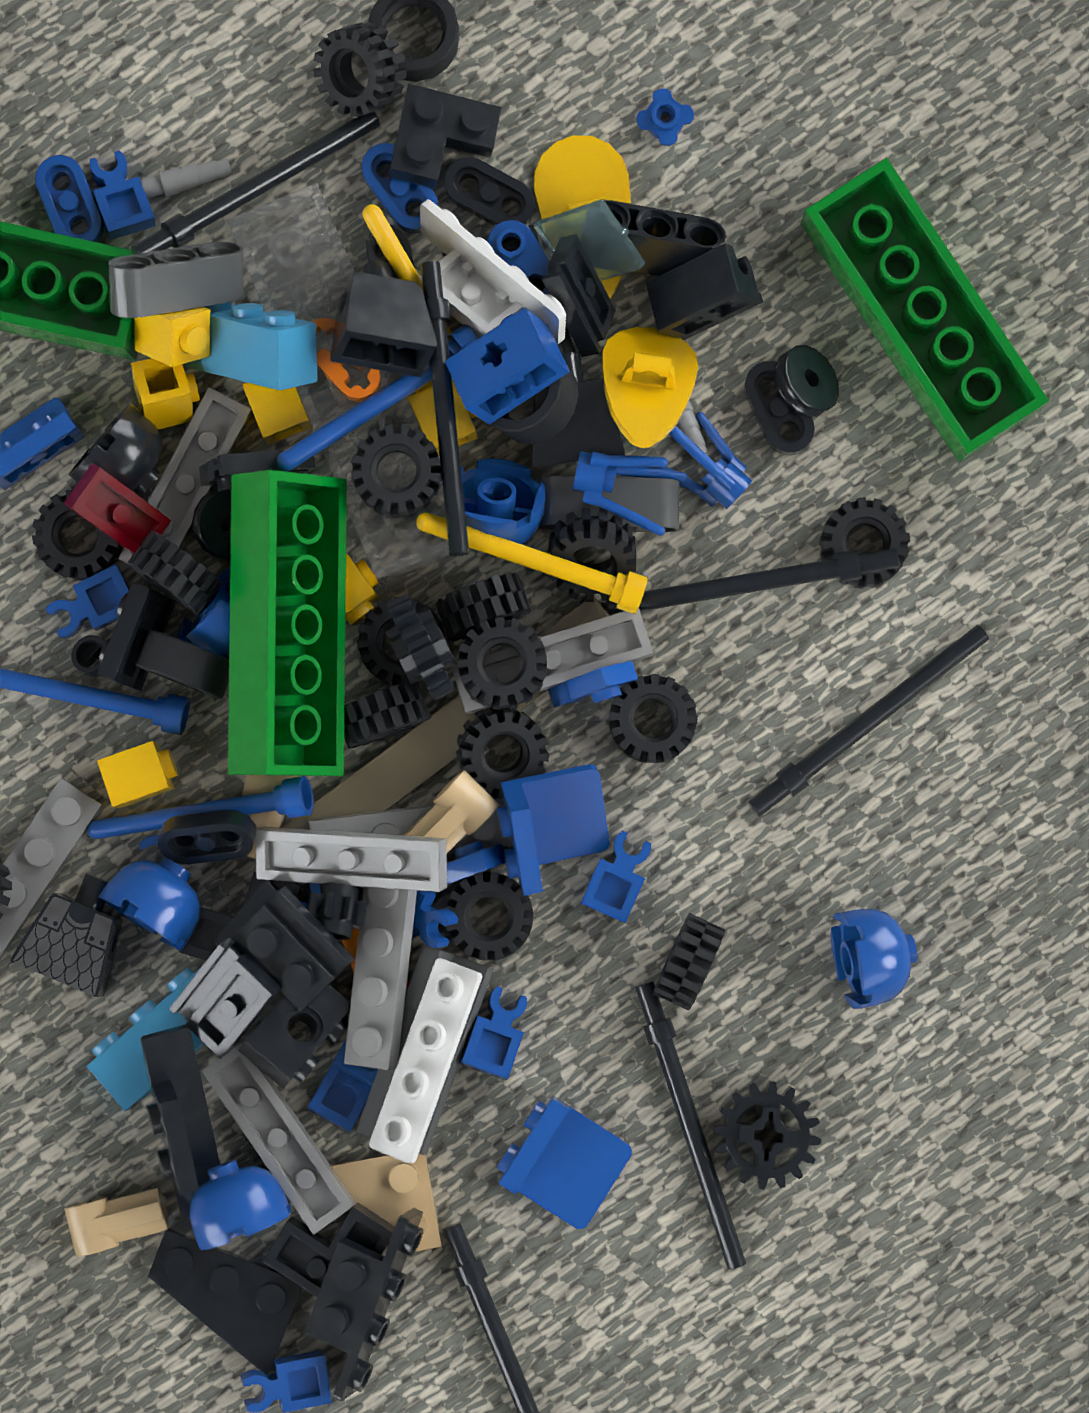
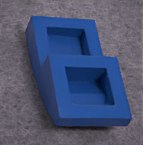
[307,1038,378,1134]

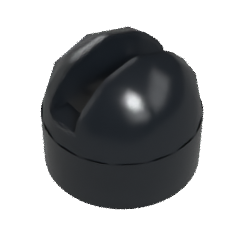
[71,635,105,677]

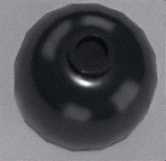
[69,403,162,494]

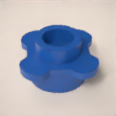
[636,89,694,146]

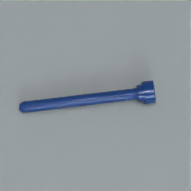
[277,324,478,471]
[0,668,190,735]
[87,776,314,839]

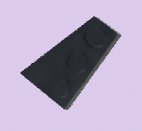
[148,1228,302,1375]

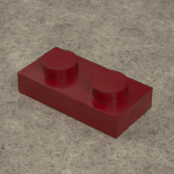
[64,463,172,554]

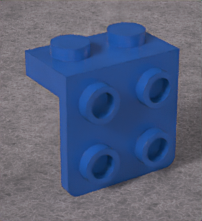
[497,764,610,896]
[496,1095,632,1229]

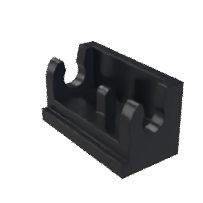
[646,243,763,340]

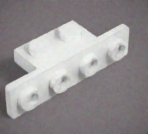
[420,199,566,345]
[369,958,482,1164]

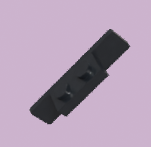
[140,1025,220,1219]
[305,1208,424,1402]

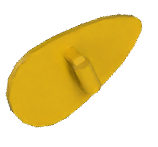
[534,135,631,299]
[602,327,698,448]

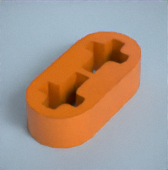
[313,318,381,402]

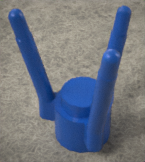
[649,411,752,509]
[572,451,687,536]

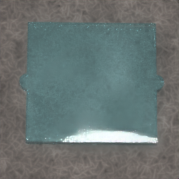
[534,199,645,281]

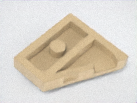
[331,1154,442,1252]

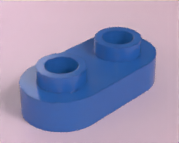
[362,143,439,233]
[35,155,104,243]
[487,220,549,295]

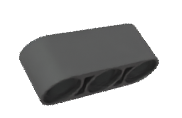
[108,242,244,318]
[539,476,680,532]

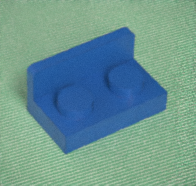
[0,398,85,490]

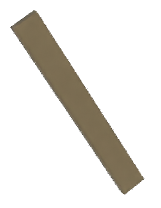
[281,597,609,830]

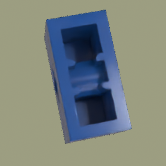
[445,307,570,425]

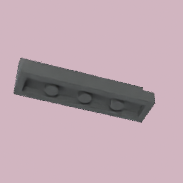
[356,944,494,1155]

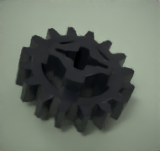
[385,593,456,700]
[713,1080,821,1190]

